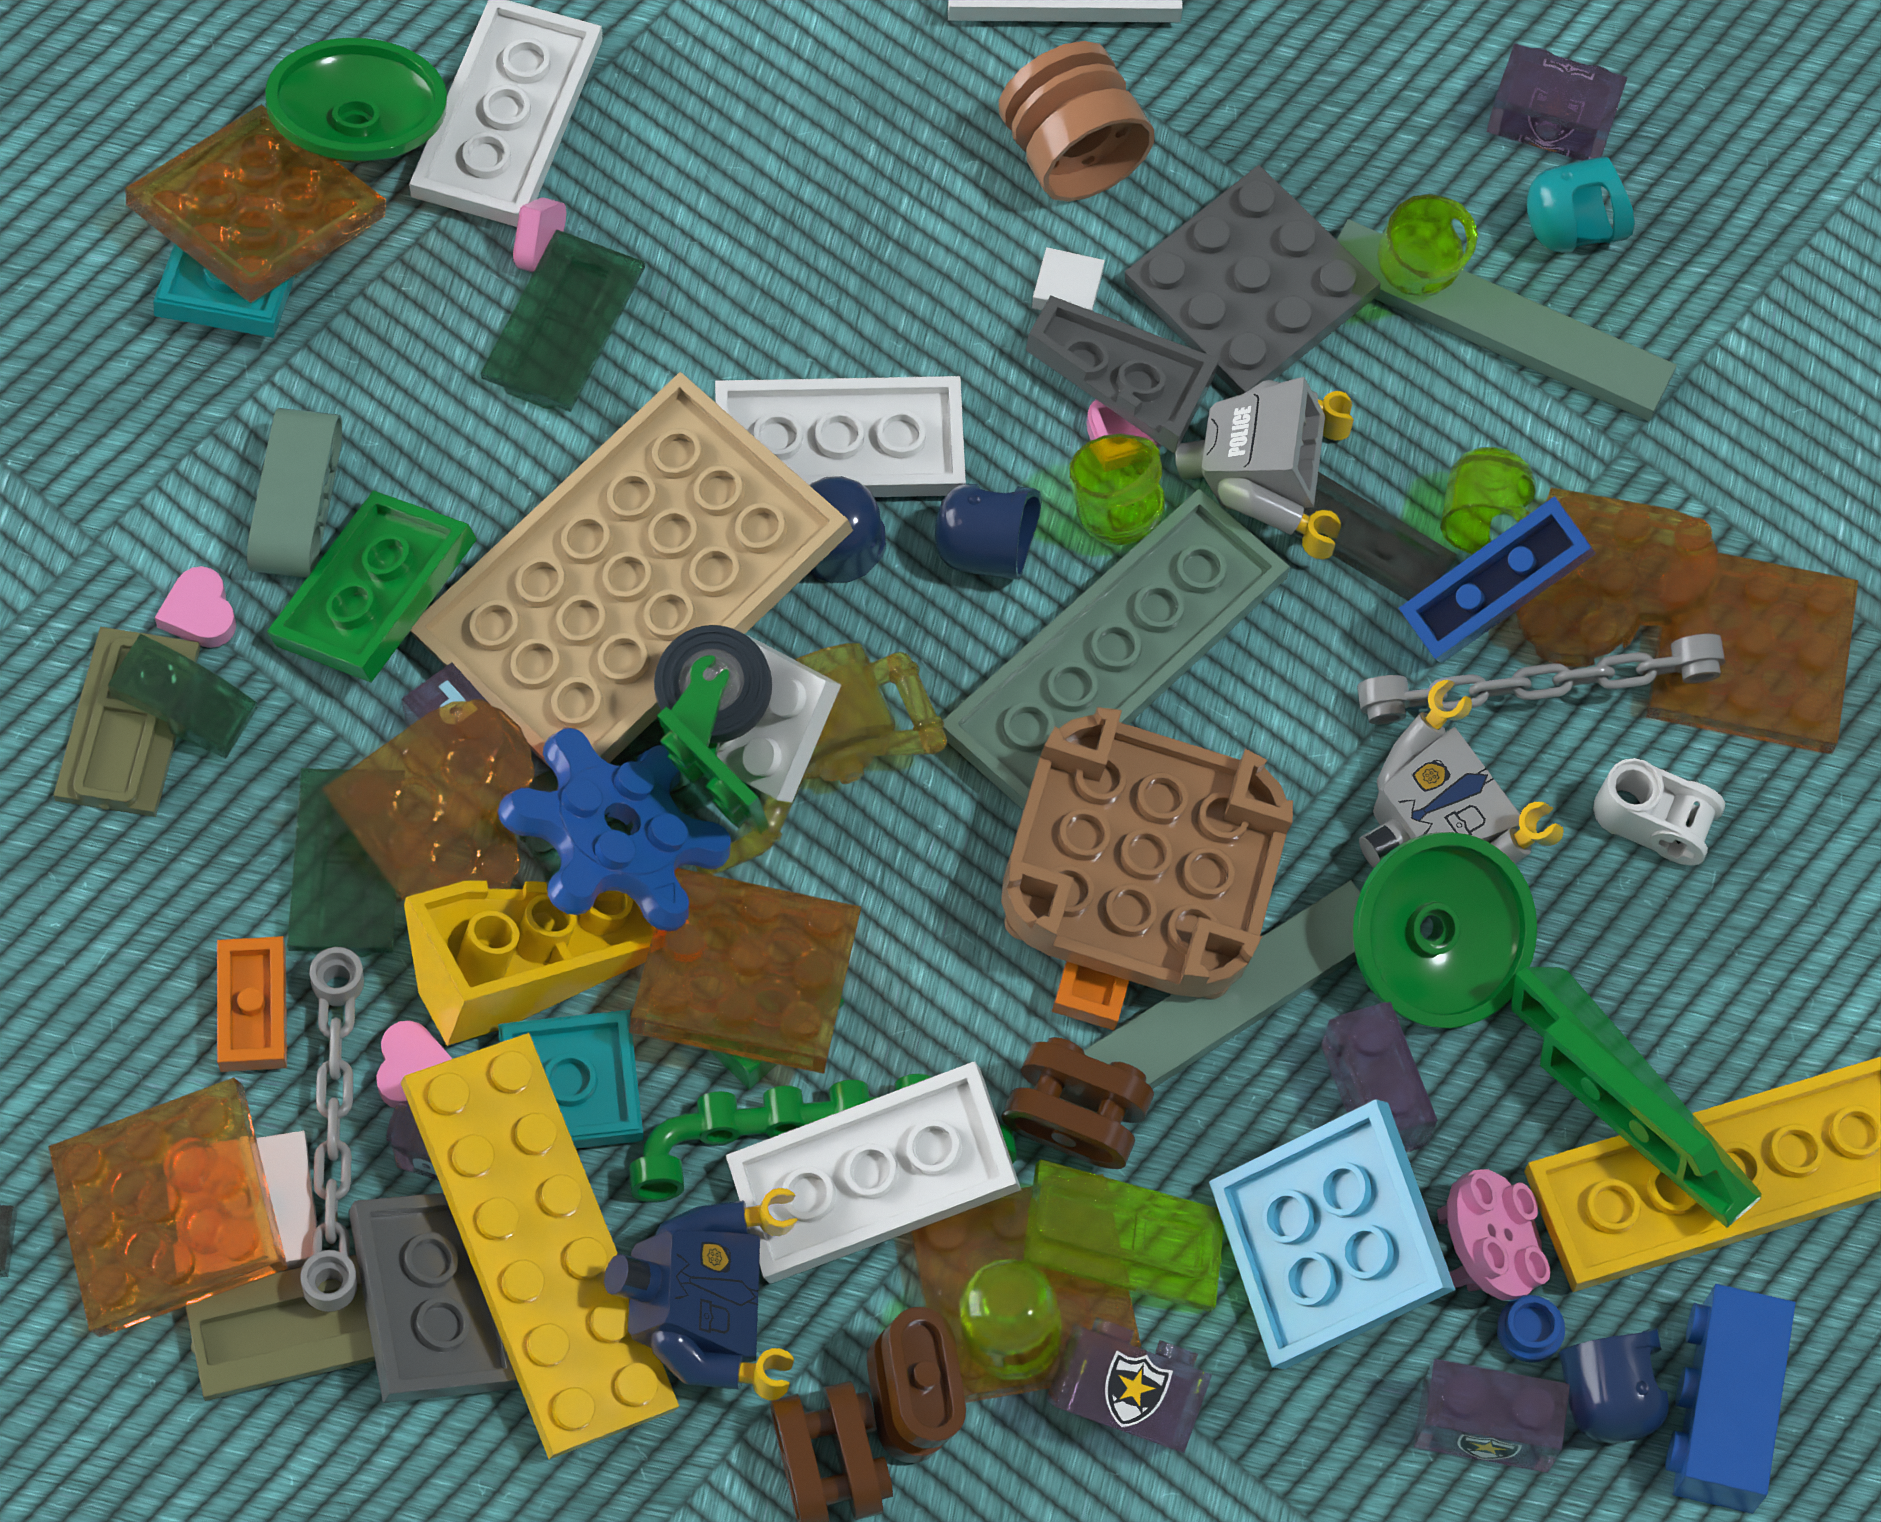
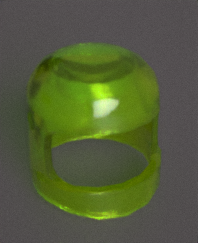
[1377,194,1478,298]
[1069,433,1165,546]
[1440,446,1536,555]
[959,1258,1063,1380]

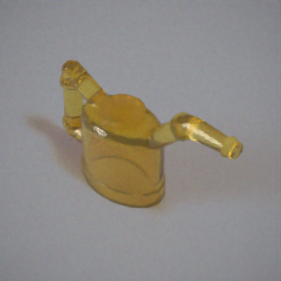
[696,643,947,881]

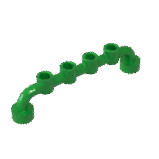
[629,1074,1017,1202]

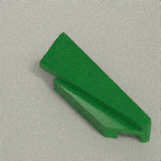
[1511,967,1762,1228]

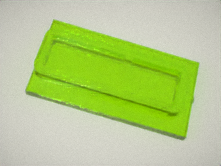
[1023,1159,1224,1312]

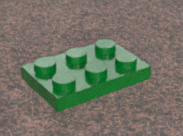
[267,490,477,683]

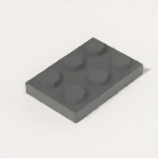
[349,1193,519,1403]

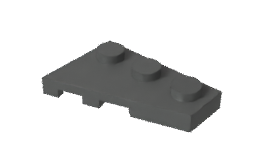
[1026,295,1219,454]

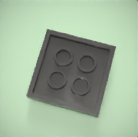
[1125,165,1381,396]

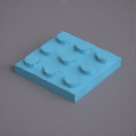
[1209,1099,1456,1369]

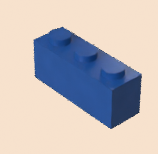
[1399,496,1596,664]
[1665,1284,1796,1514]

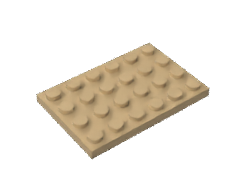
[410,372,853,768]

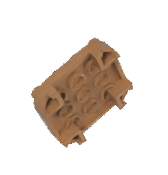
[1001,707,1293,999]

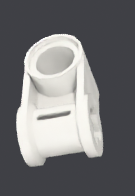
[1593,758,1725,865]

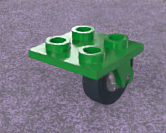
[654,625,772,835]

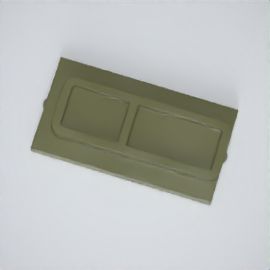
[53,627,201,817]
[184,1255,375,1401]

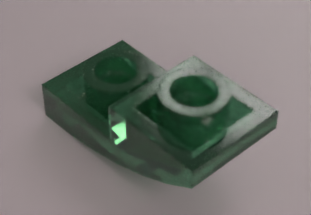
[108,634,258,759]

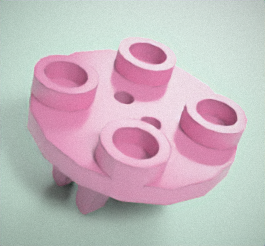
[1437,1169,1550,1301]

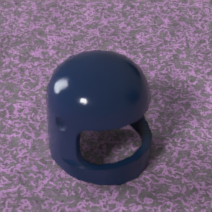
[809,476,886,583]
[935,484,1042,580]
[1559,1328,1669,1443]

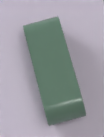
[247,408,342,578]

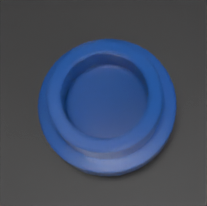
[1497,1295,1565,1363]

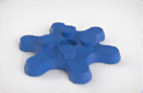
[498,728,731,931]

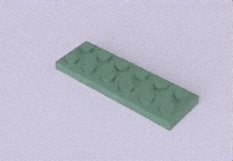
[939,489,1290,810]

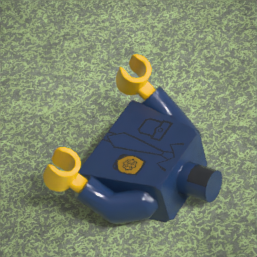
[604,1188,798,1401]

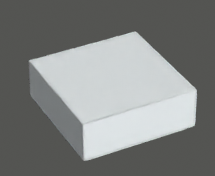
[1032,247,1105,311]

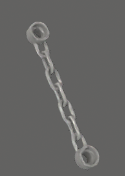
[1357,634,1725,725]
[301,947,364,1312]

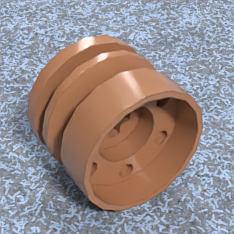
[999,41,1155,202]

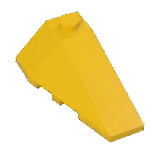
[404,881,693,1046]

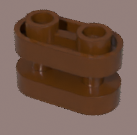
[1001,1037,1154,1169]
[867,1307,966,1463]
[770,1381,893,1522]

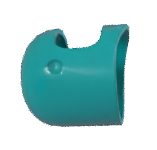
[1527,156,1635,253]

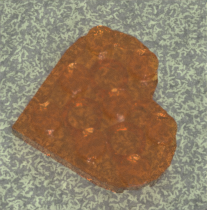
[1515,487,1719,667]
[322,699,535,900]

